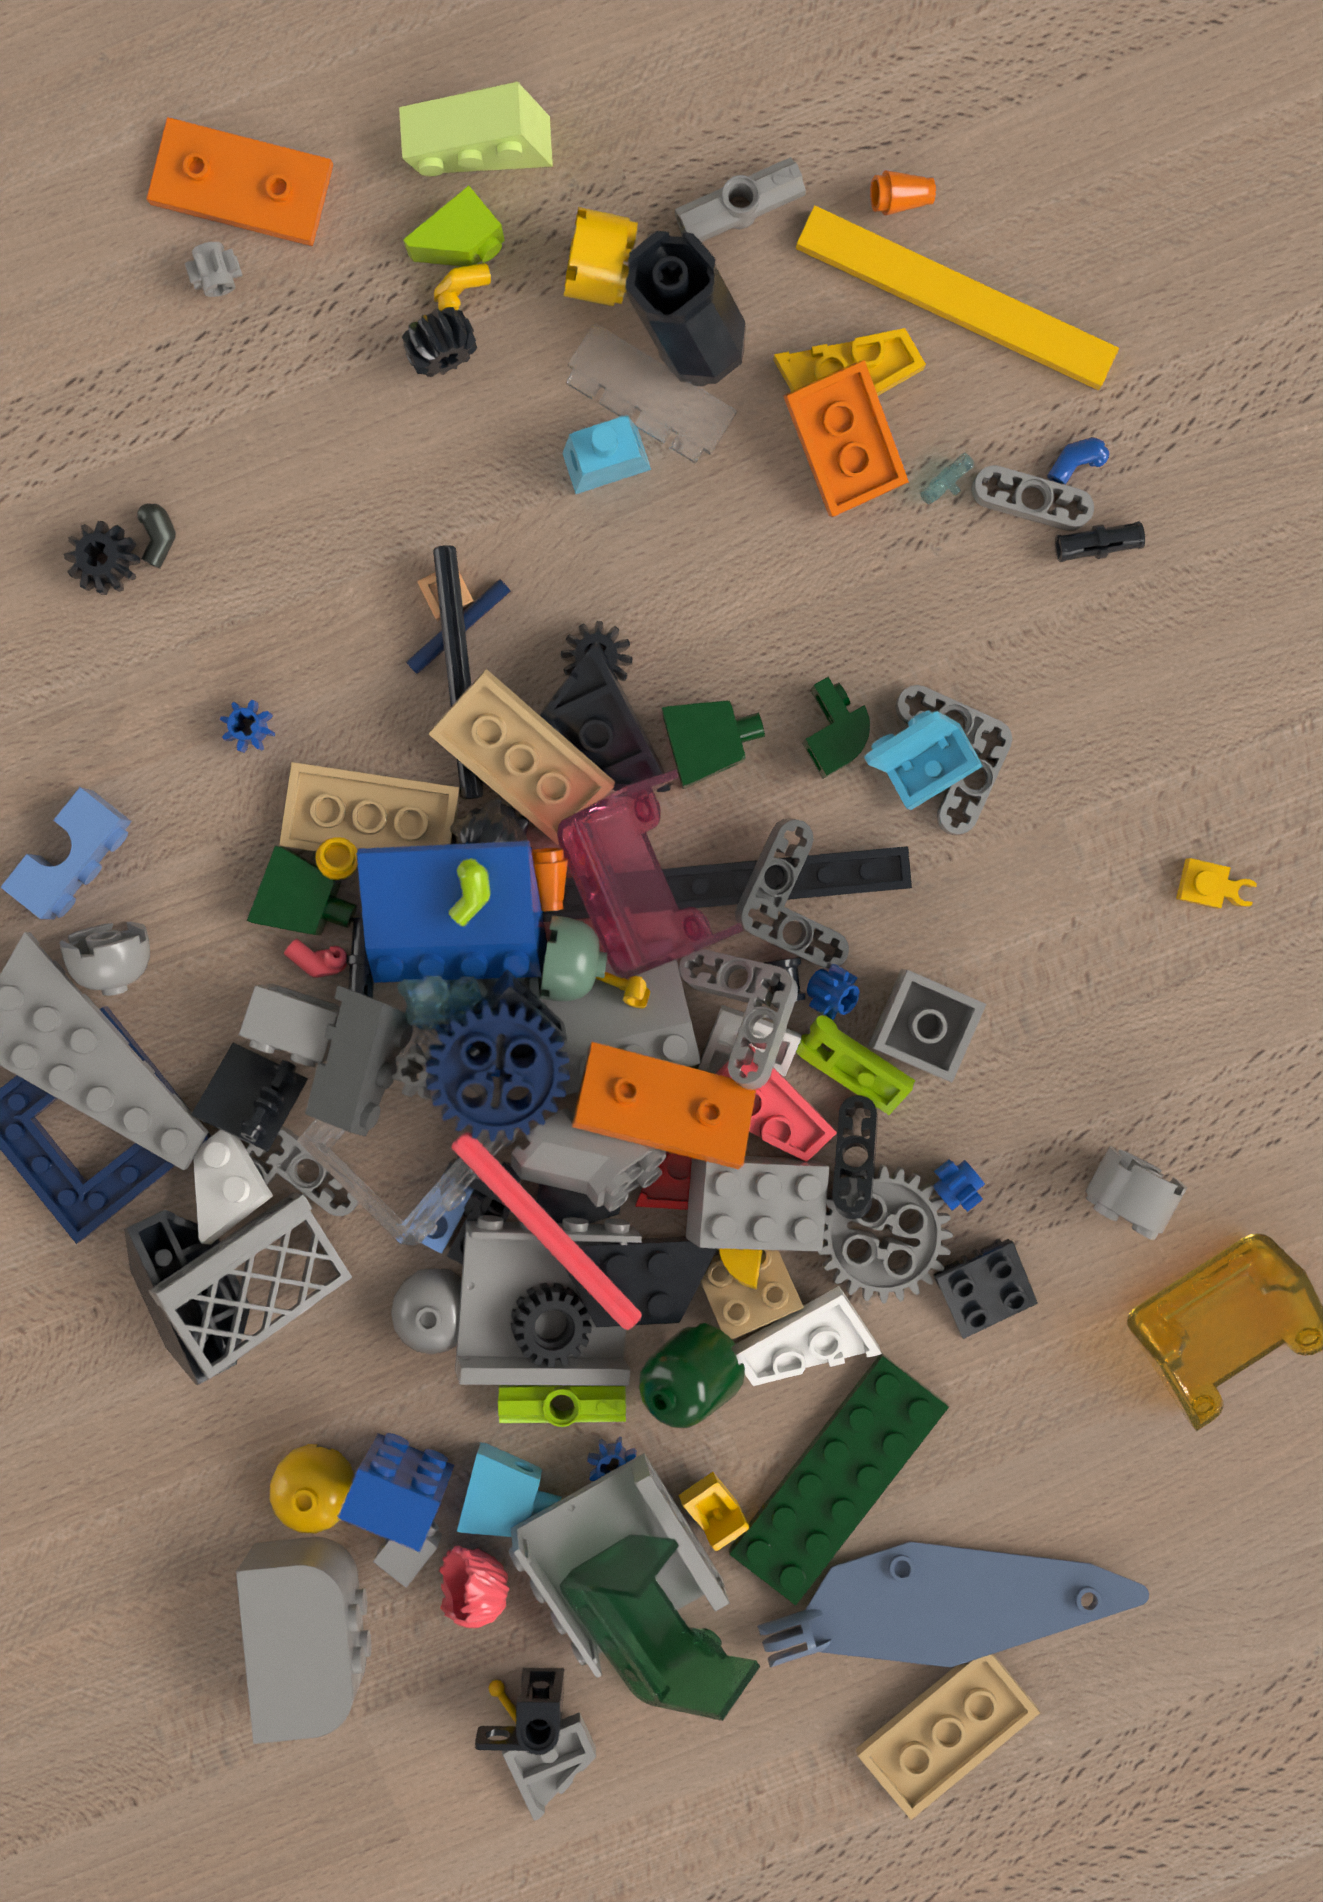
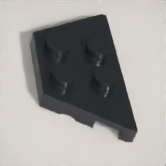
[540,642,671,792]
[565,1236,717,1328]

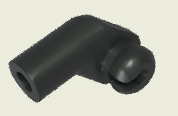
[137,503,176,569]

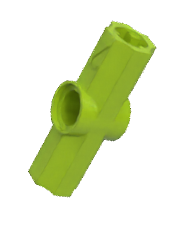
[498,1385,626,1427]

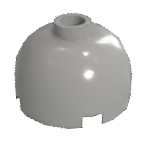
[59,922,150,996]
[391,1268,462,1355]

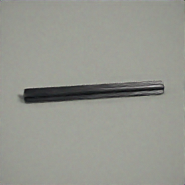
[433,545,484,799]

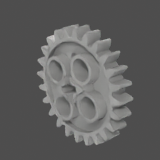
[817,1164,953,1303]

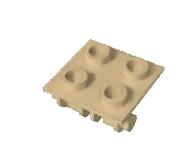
[701,1250,804,1340]

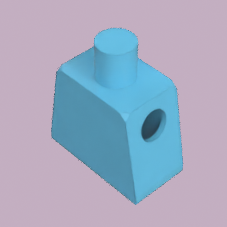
[562,416,651,494]
[457,1442,562,1537]

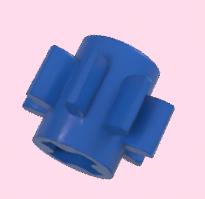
[220,699,275,753]
[807,964,860,1020]
[933,1159,985,1212]
[587,1437,637,1481]

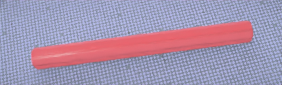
[452,1132,642,1330]

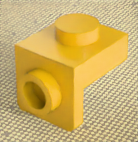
[678,1472,749,1551]

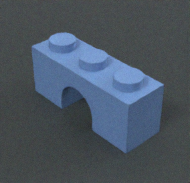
[1,787,132,919]

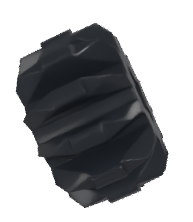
[402,307,477,377]
[63,521,140,595]
[561,621,633,681]

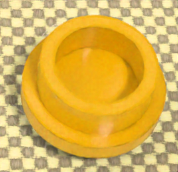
[316,837,358,880]

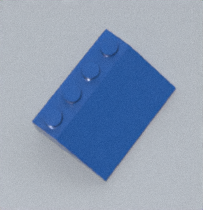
[357,841,547,983]

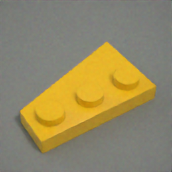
[773,328,926,396]

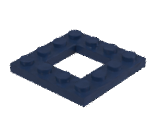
[0,1006,212,1244]

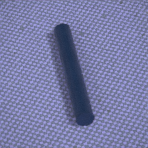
[406,579,511,674]

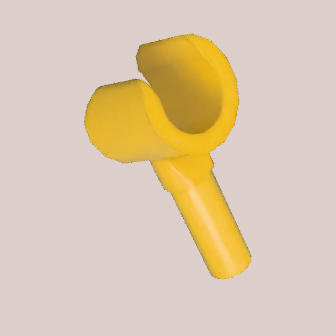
[596,971,651,1008]

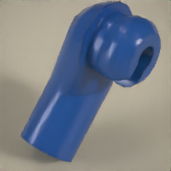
[1047,437,1109,485]

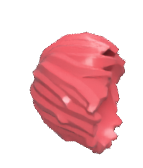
[438,1545,510,1628]

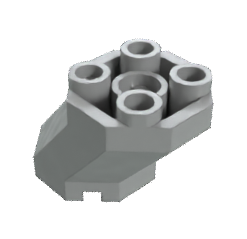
[511,1107,666,1212]

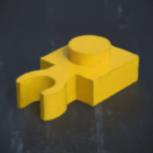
[1176,858,1257,909]

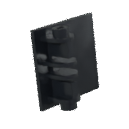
[191,1043,308,1152]
[933,1238,1038,1339]

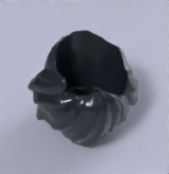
[450,799,532,850]

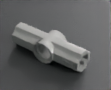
[675,157,806,242]

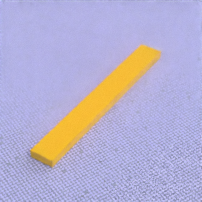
[796,205,1119,390]

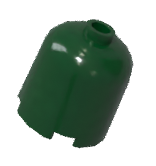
[639,1323,745,1428]

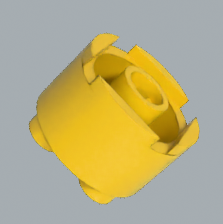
[563,207,638,306]

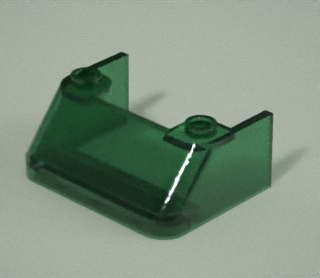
[559,1534,760,1721]

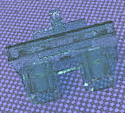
[397,976,482,1030]

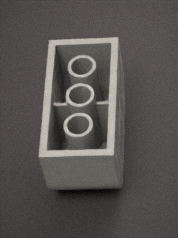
[236,1537,372,1744]

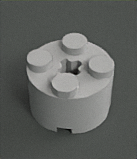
[1085,1146,1187,1240]

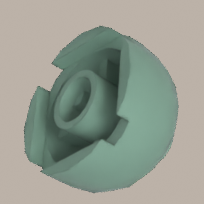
[540,915,608,1001]

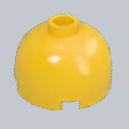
[269,1444,355,1534]

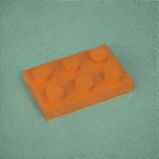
[783,360,909,517]

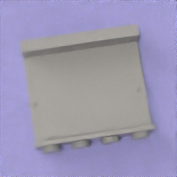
[455,1215,642,1386]
[509,1453,730,1678]

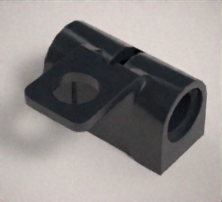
[475,1668,564,1755]

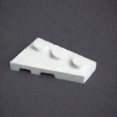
[731,1286,882,1386]

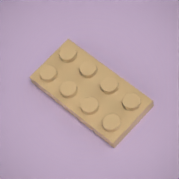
[429,669,615,845]
[279,762,460,852]
[856,1654,1040,1820]

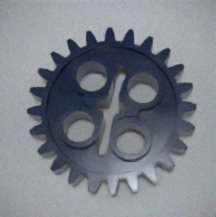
[425,999,570,1142]

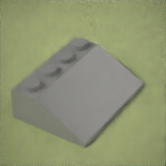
[540,939,701,1098]

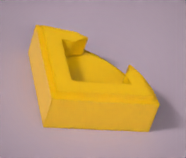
[719,1248,762,1289]

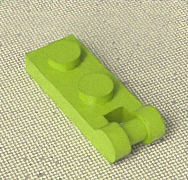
[796,1015,915,1115]

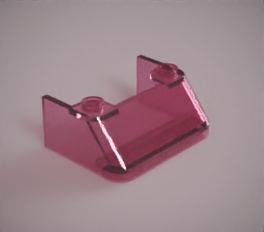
[557,769,743,978]

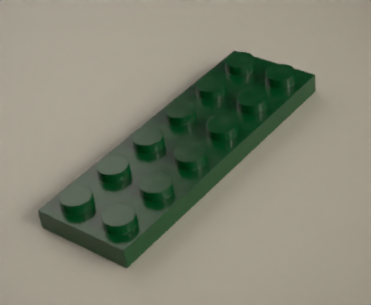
[729,1353,949,1606]

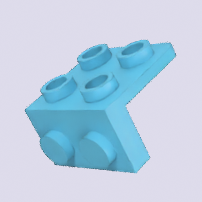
[864,711,983,810]

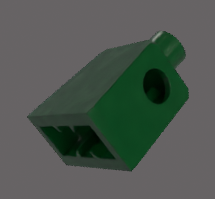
[662,701,765,789]
[247,845,357,935]

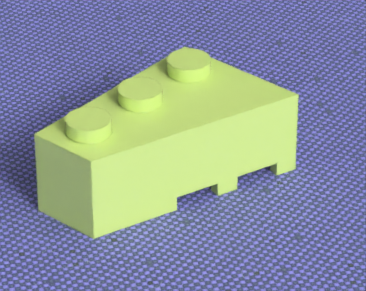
[399,82,553,176]

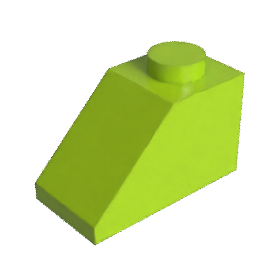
[403,185,505,267]

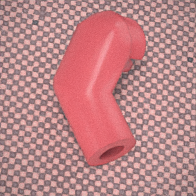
[284,938,347,978]

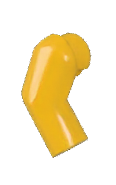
[434,263,491,311]

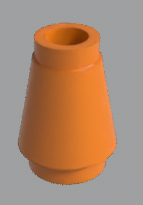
[870,170,936,216]
[531,847,568,911]

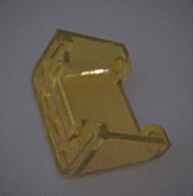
[1127,1234,1323,1431]

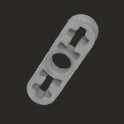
[972,465,1094,531]

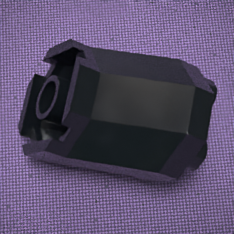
[625,231,746,387]

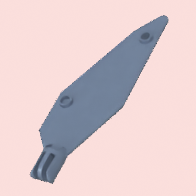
[757,1541,1149,1668]

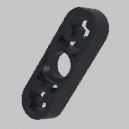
[832,1095,878,1219]

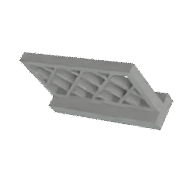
[148,1193,352,1379]

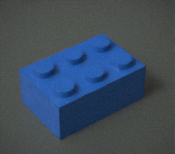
[338,1433,455,1552]

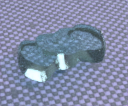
[920,452,975,504]

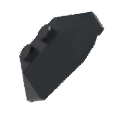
[124,1210,250,1385]

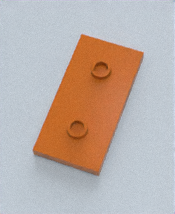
[147,117,334,247]
[572,1042,756,1170]

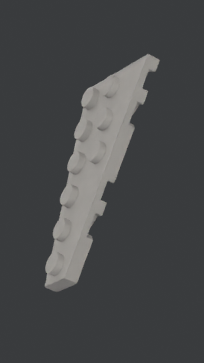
[0,932,209,1170]

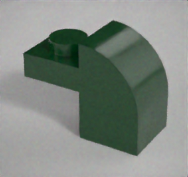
[802,676,870,779]

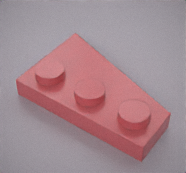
[715,1043,837,1162]

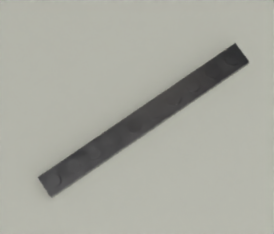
[542,846,912,922]

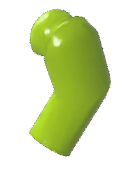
[448,859,491,926]

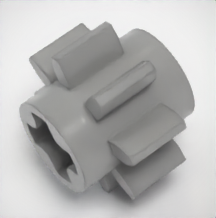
[185,242,242,297]
[392,1045,437,1100]

